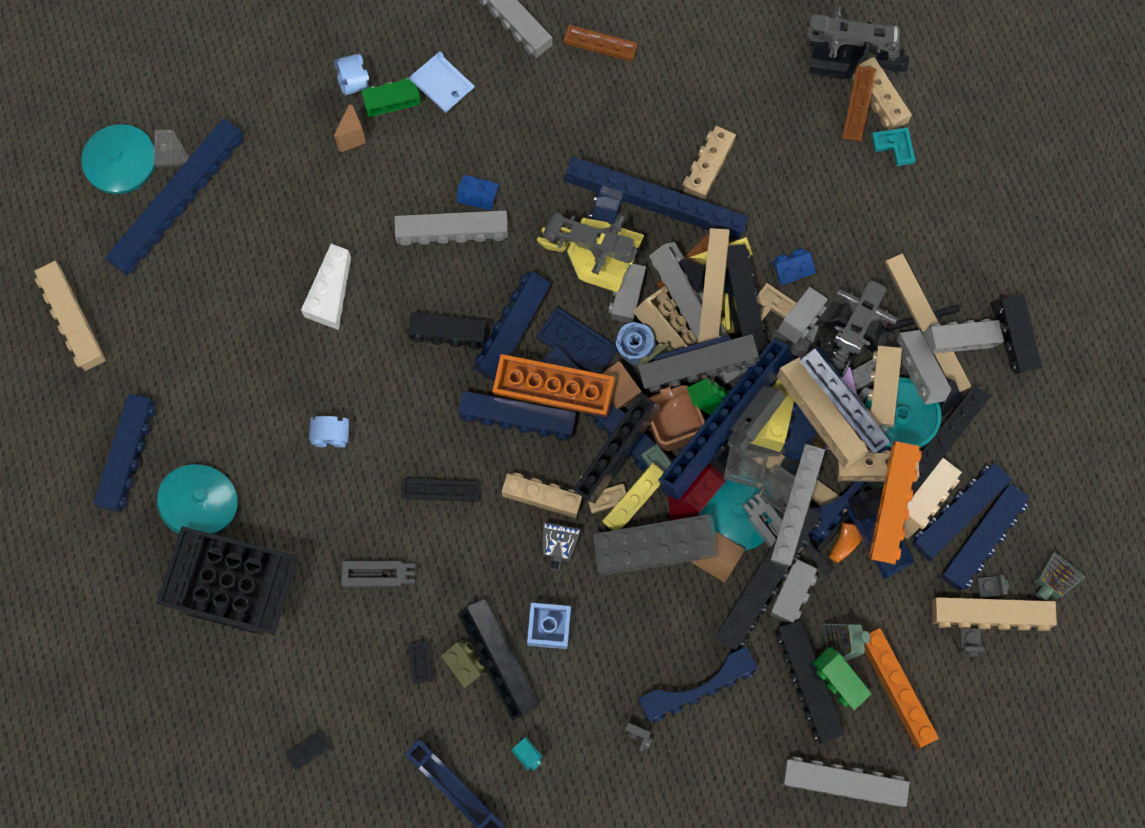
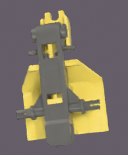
[537,213,644,293]

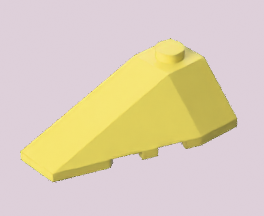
[750,379,794,452]

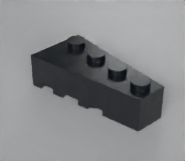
[990,294,1042,374]

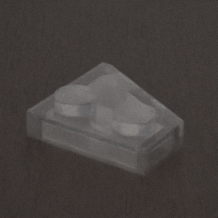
[155,130,189,167]

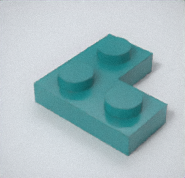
[871,128,916,166]

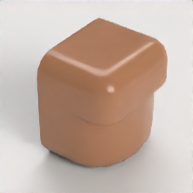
[649,385,705,452]

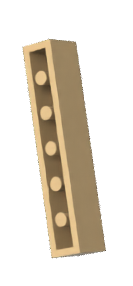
[35,261,106,371]
[777,358,868,469]
[932,598,1057,631]

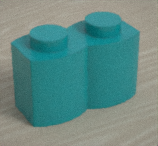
[511,737,542,771]

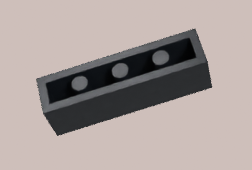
[408,312,487,350]

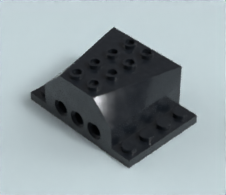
[156,526,299,635]

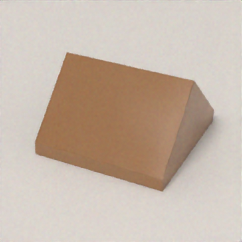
[334,104,366,152]
[602,361,644,409]
[691,531,745,583]

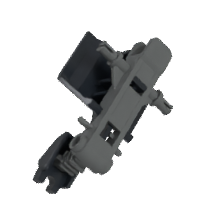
[807,6,909,79]
[819,281,898,378]

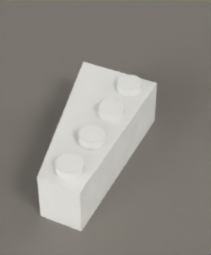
[301,244,351,330]

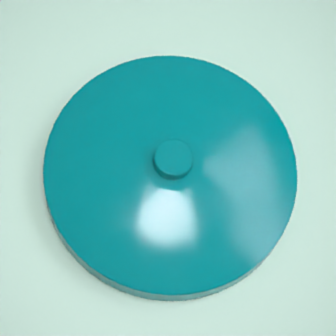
[81,124,157,194]
[864,377,941,450]
[157,464,238,535]
[699,474,777,551]

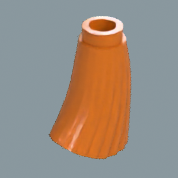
[829,522,863,563]

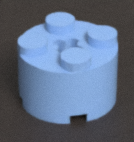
[334,54,369,95]
[616,322,657,365]
[309,416,349,448]

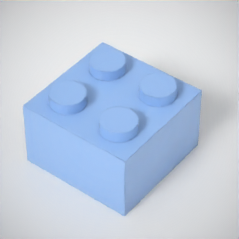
[527,603,571,649]

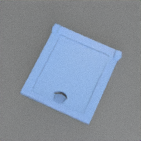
[409,52,475,113]

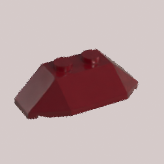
[668,463,733,521]

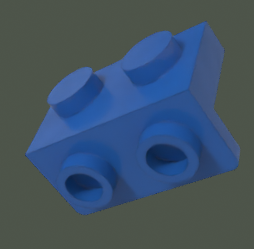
[457,175,499,211]
[771,248,816,285]

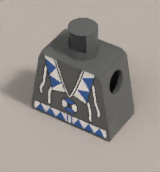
[543,522,581,571]

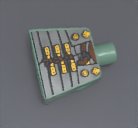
[1035,552,1085,601]
[824,624,870,661]

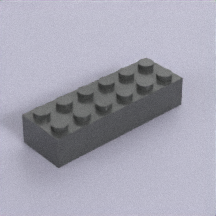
[638,334,760,394]
[593,514,719,576]

